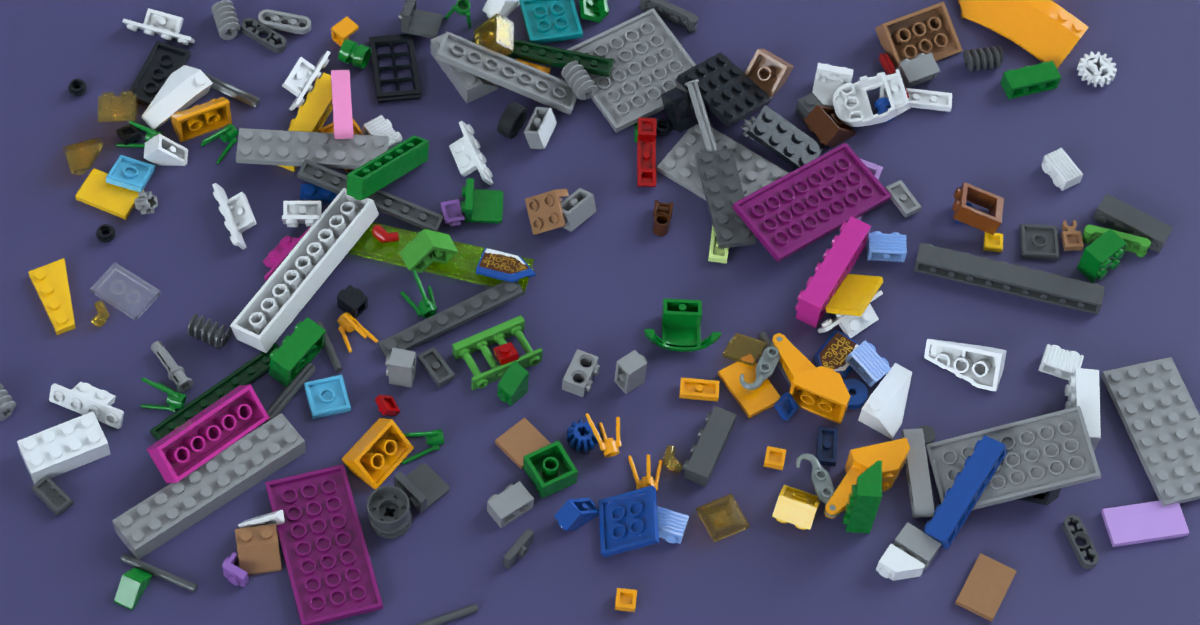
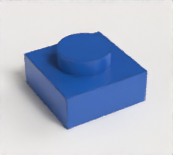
[774,393,799,420]

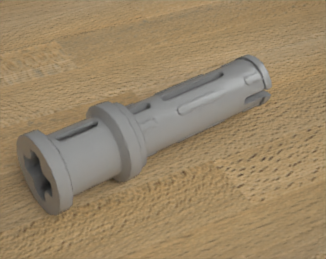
[150,341,193,393]

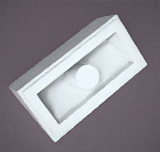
[238,509,284,528]

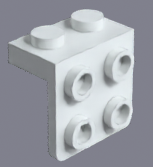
[812,63,854,108]
[282,201,322,227]

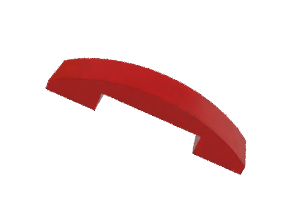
[637,118,657,187]

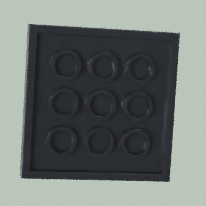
[676,52,772,127]

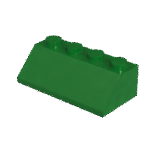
[842,461,882,534]

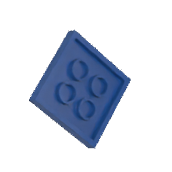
[599,485,659,557]

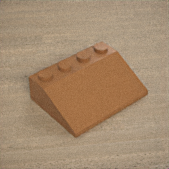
[875,1,963,69]

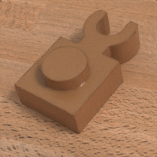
[1061,220,1084,251]

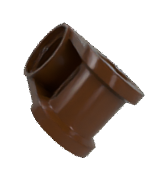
[652,200,674,236]

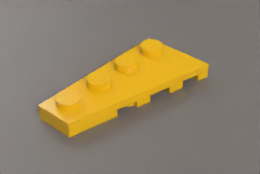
[28,258,76,335]

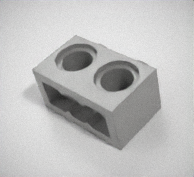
[562,349,600,397]

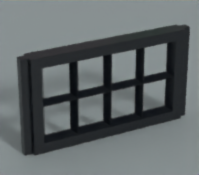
[369,34,421,103]

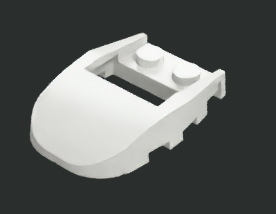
[832,69,911,127]

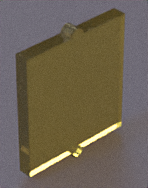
[723,333,767,366]

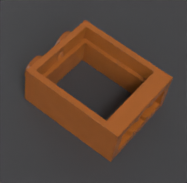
[952,182,1004,235]

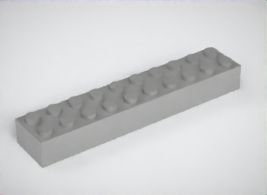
[112,413,306,560]

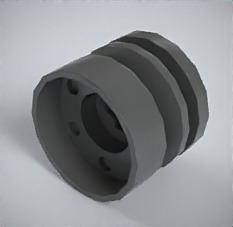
[367,486,412,539]

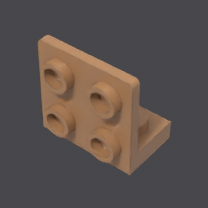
[525,189,569,235]

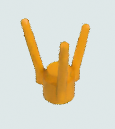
[337,312,378,353]
[585,413,622,457]
[628,454,663,491]

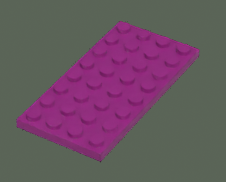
[732,142,891,263]
[265,464,383,625]

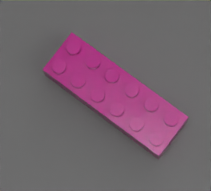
[795,216,871,328]
[147,384,269,483]

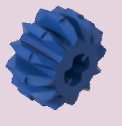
[566,419,600,453]

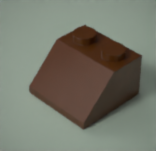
[803,104,856,147]

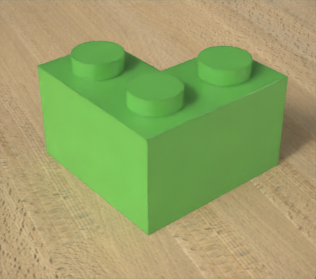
[400,229,458,273]

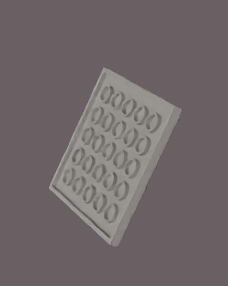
[567,8,696,133]

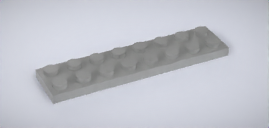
[435,31,577,115]
[236,128,389,170]

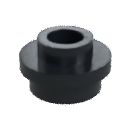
[68,79,87,96]
[656,119,671,136]
[96,224,116,242]

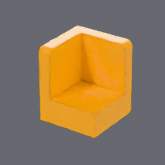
[331,16,359,47]

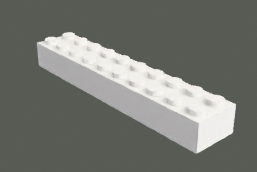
[230,188,379,353]

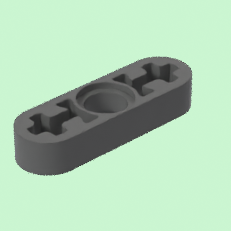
[241,18,286,53]
[1062,515,1099,569]

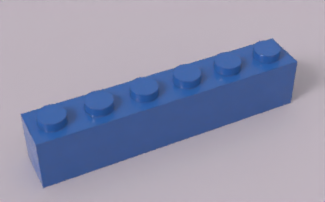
[924,435,1007,550]

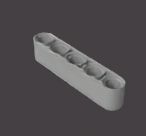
[901,428,934,518]

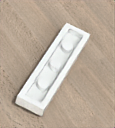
[879,85,952,112]

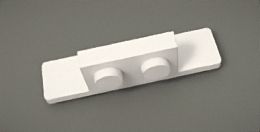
[122,8,195,45]
[282,51,330,111]
[449,121,494,186]
[212,183,257,250]
[817,290,883,338]
[49,382,124,429]

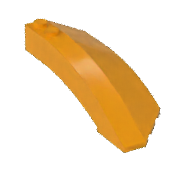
[957,0,1089,68]

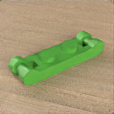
[1082,225,1151,257]

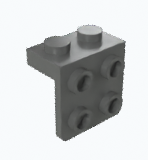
[399,0,443,38]
[394,463,449,513]

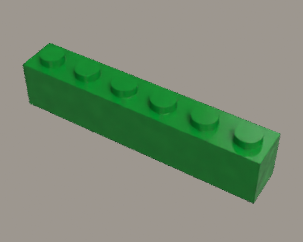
[346,135,429,200]

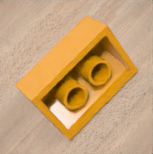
[170,97,232,143]
[341,418,414,489]

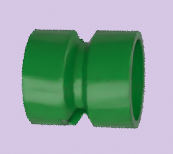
[338,39,371,69]

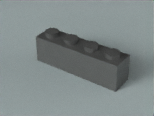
[1093,194,1173,253]
[682,406,737,487]

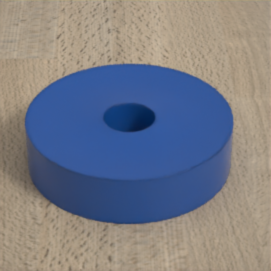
[843,378,868,409]

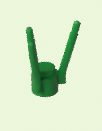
[444,0,472,28]
[116,121,164,148]
[200,124,239,164]
[400,270,438,319]
[141,377,187,412]
[402,429,444,465]

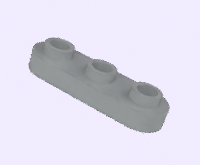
[258,9,311,35]

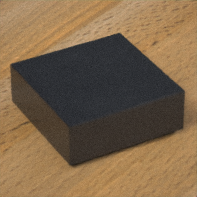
[116,124,142,146]

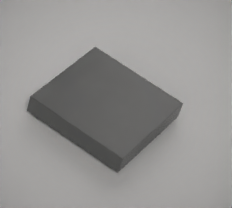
[1019,224,1059,260]

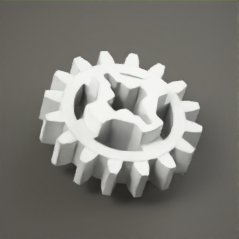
[1077,52,1117,87]

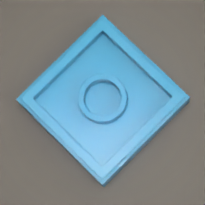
[106,155,156,192]
[304,375,351,419]

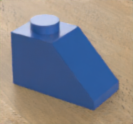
[554,498,599,531]

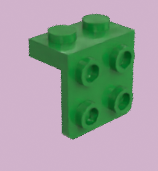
[461,178,504,224]

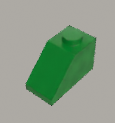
[497,361,529,406]

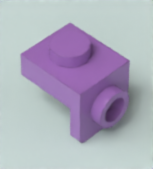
[440,199,465,227]
[222,552,249,588]

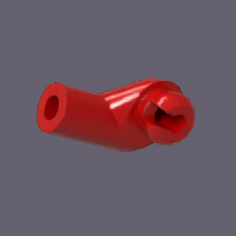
[372,225,399,243]

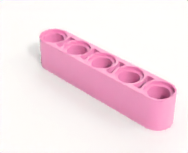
[331,70,353,140]

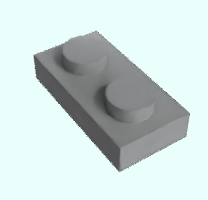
[885,180,921,218]

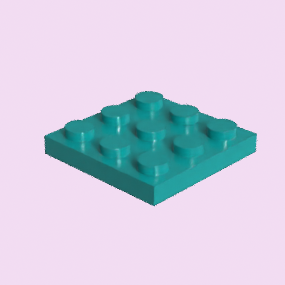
[519,0,583,44]

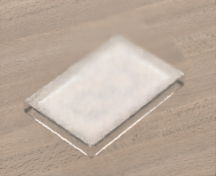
[90,262,161,321]

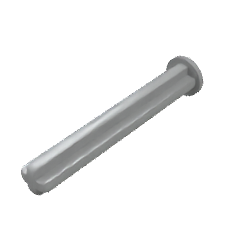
[685,79,717,151]

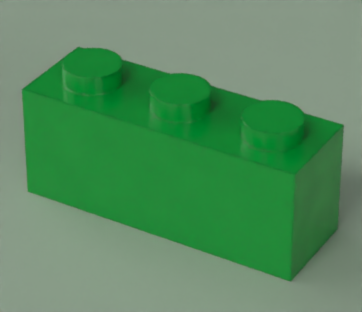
[1000,61,1061,99]

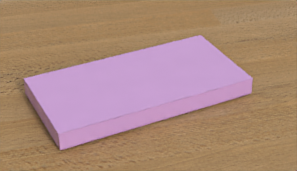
[1101,501,1189,547]

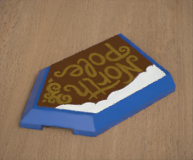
[476,248,536,283]
[813,330,860,379]

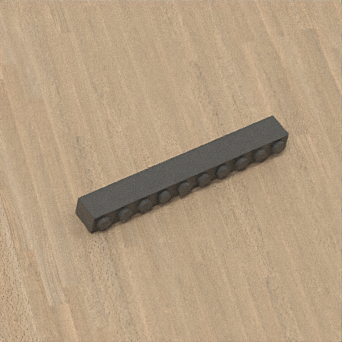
[913,243,1105,315]

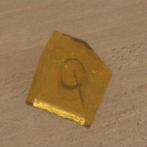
[62,137,103,175]
[696,493,750,542]

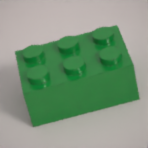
[268,317,326,387]

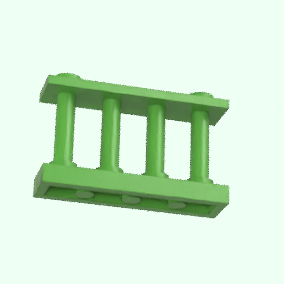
[452,315,543,390]

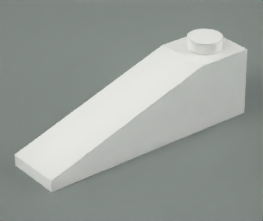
[142,65,213,130]
[924,339,1007,392]
[858,363,912,439]

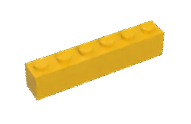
[277,73,333,172]

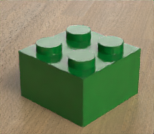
[1077,229,1127,283]
[523,440,578,499]

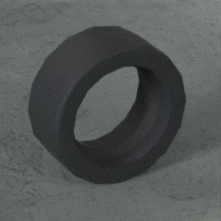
[497,102,527,139]

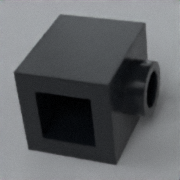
[337,285,368,319]

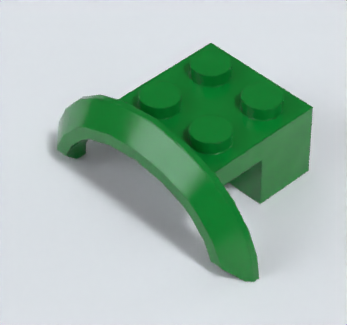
[644,298,721,352]

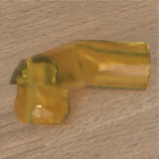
[91,300,109,327]
[663,445,682,473]

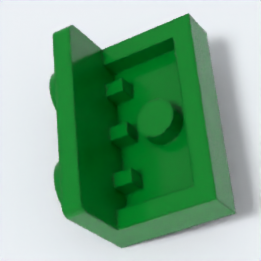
[579,0,609,23]

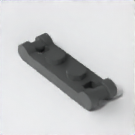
[639,0,698,33]

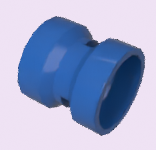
[874,97,895,122]

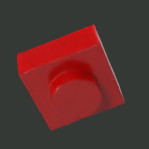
[493,342,519,365]
[375,394,401,416]

